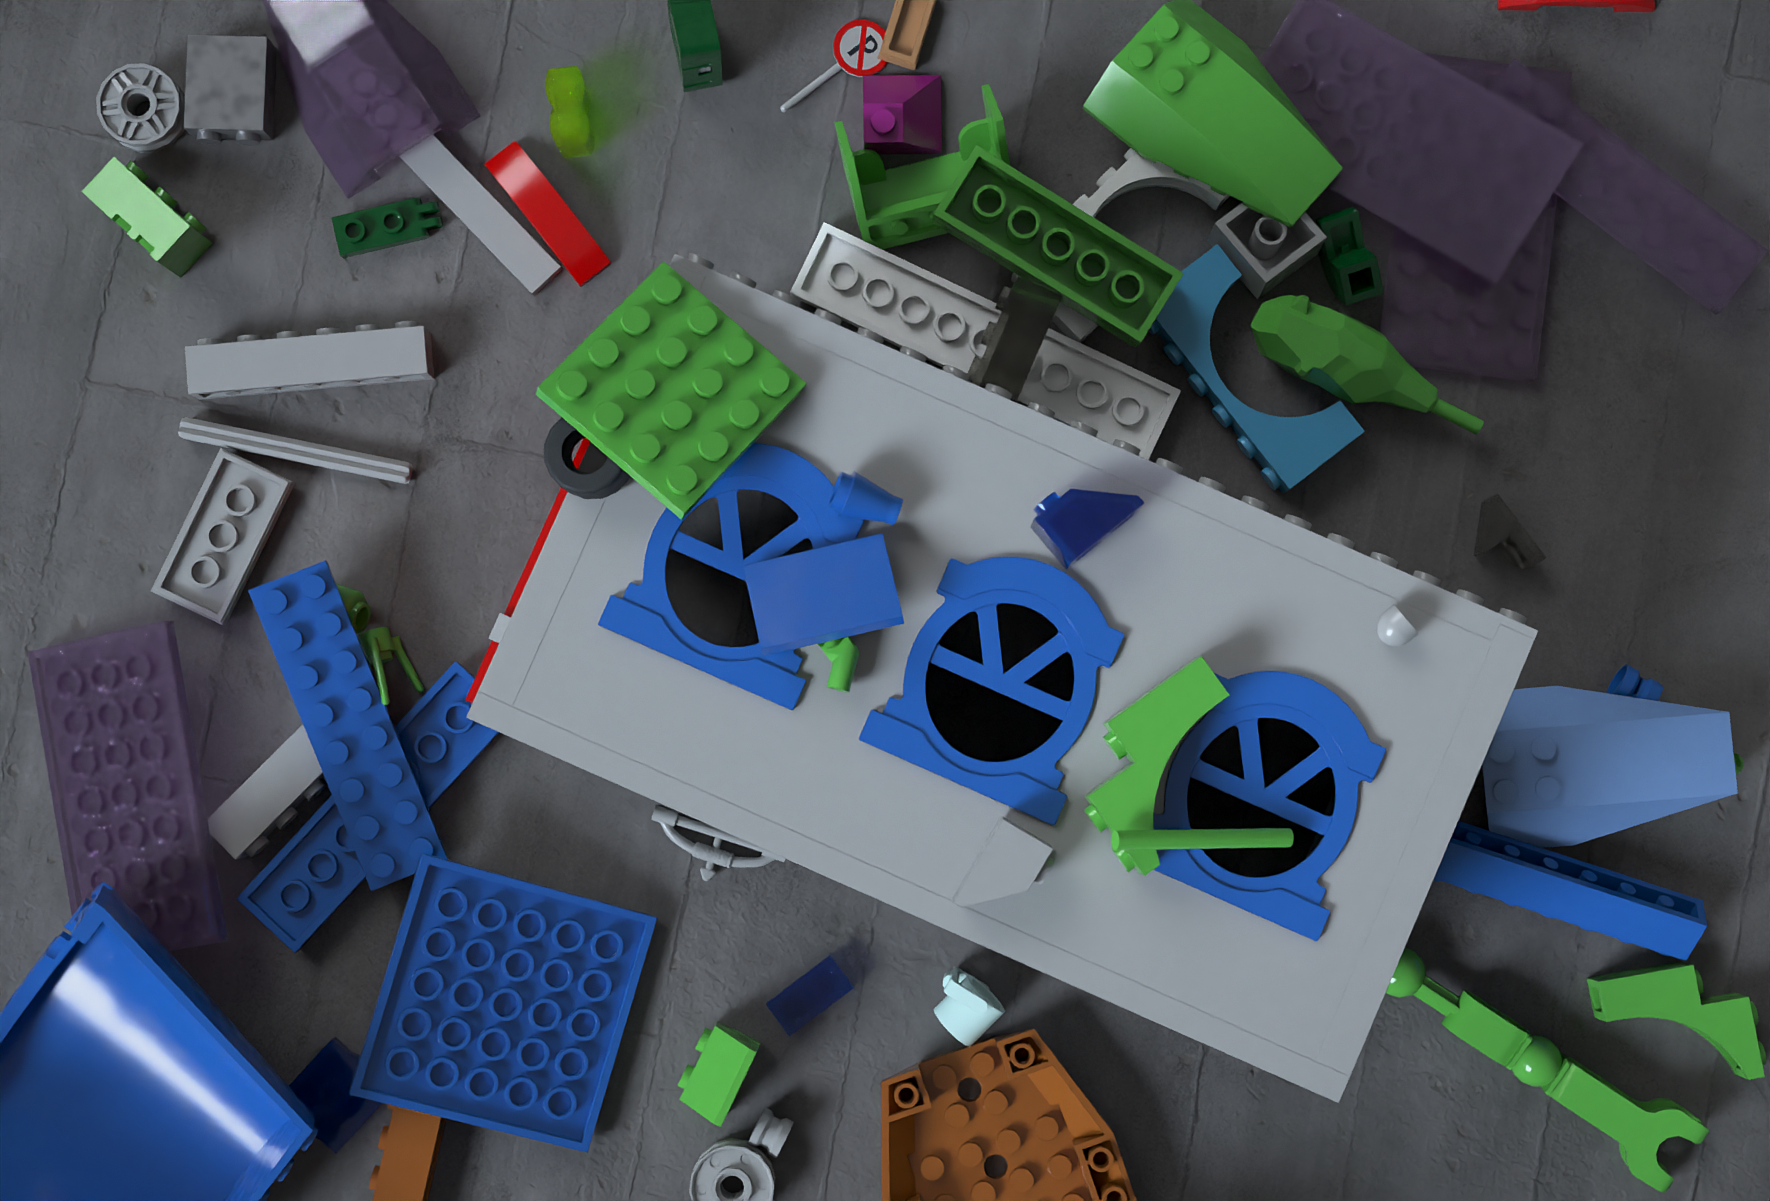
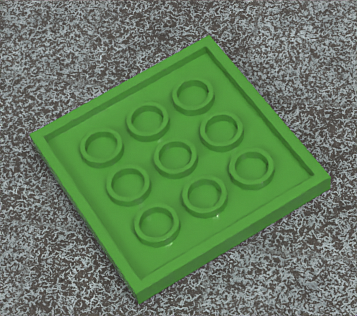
[536,261,807,520]

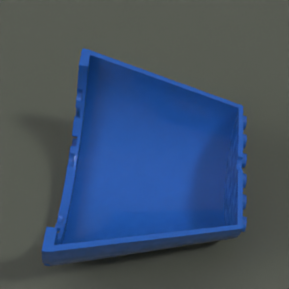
[0,882,318,1201]

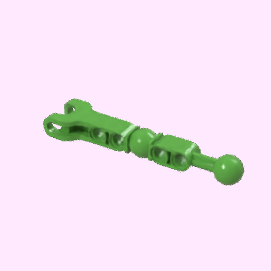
[1386,948,1710,1193]

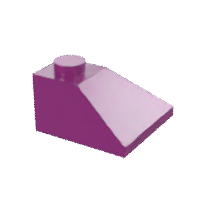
[863,75,942,154]

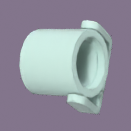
[934,967,1005,1047]

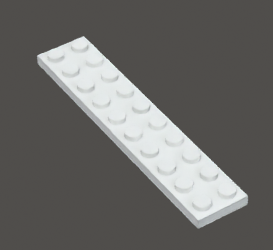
[790,222,1181,460]

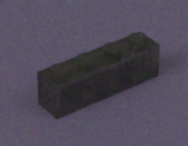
[967,276,1063,403]

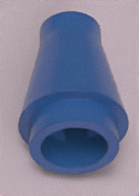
[829,471,903,525]

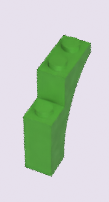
[1083,656,1230,876]
[1587,961,1766,1080]

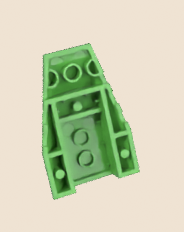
[1082,0,1343,228]

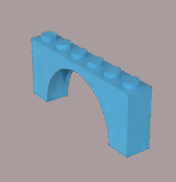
[1149,244,1365,493]

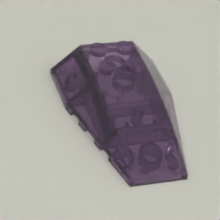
[263,0,481,199]

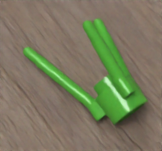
[358,627,424,705]

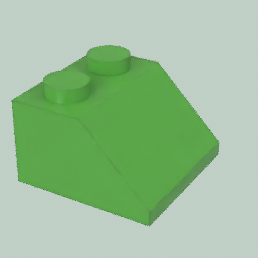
[677,1021,761,1127]

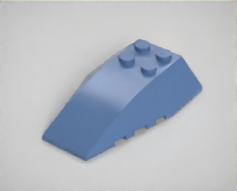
[1482,686,1738,848]

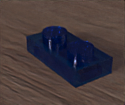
[766,954,854,1037]

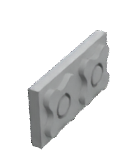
[151,448,295,626]

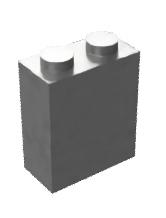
[184,35,277,146]

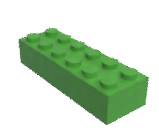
[932,145,1184,348]

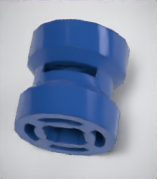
[1606,664,1663,701]

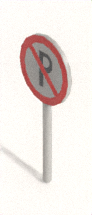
[780,19,887,112]

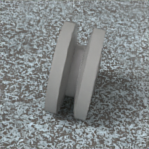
[96,63,185,153]
[689,1138,776,1201]

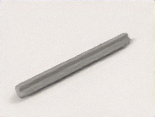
[178,417,413,484]

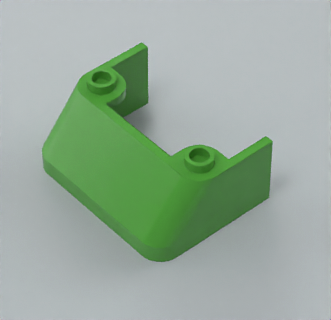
[834,84,1010,249]

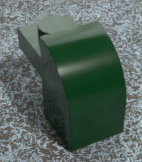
[1316,207,1384,306]

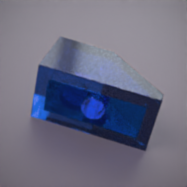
[1030,489,1144,570]

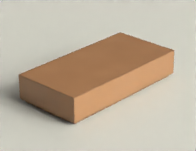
[878,0,937,71]

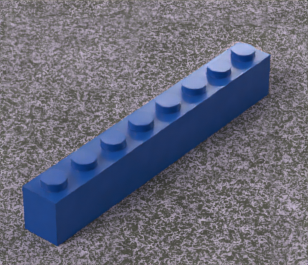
[1433,821,1707,961]

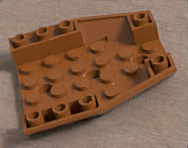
[881,1028,1136,1201]

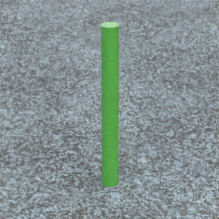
[1111,828,1294,850]

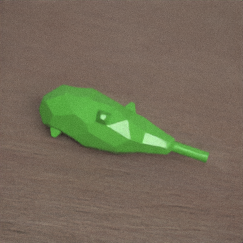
[1251,295,1484,435]

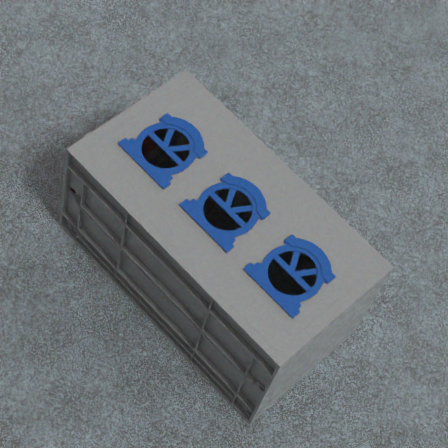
[465,253,1538,1103]

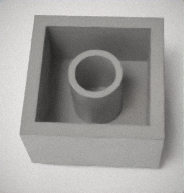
[1207,202,1327,300]

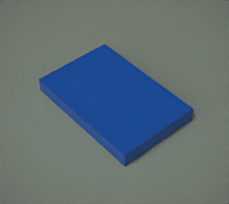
[743,533,904,656]

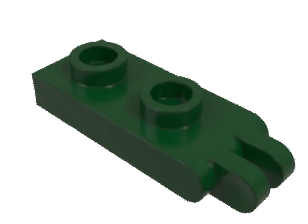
[331,198,443,258]

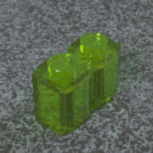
[545,66,595,158]

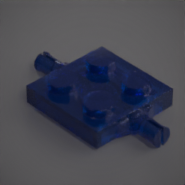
[289,1037,383,1154]

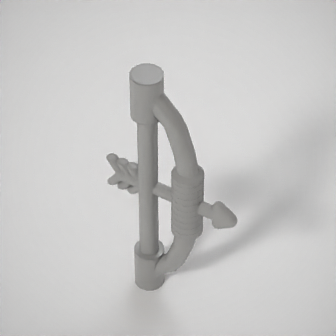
[651,805,785,881]

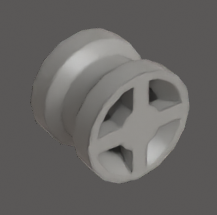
[747,1107,794,1158]

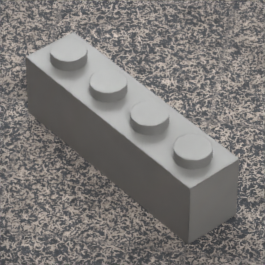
[202,724,327,859]

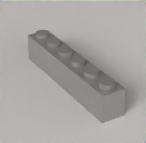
[185,321,435,400]

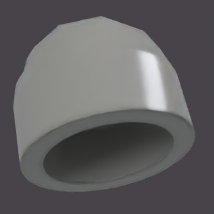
[1377,605,1419,646]

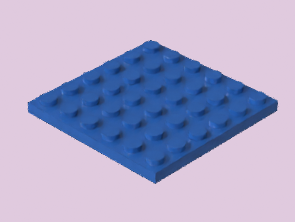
[349,853,657,1153]

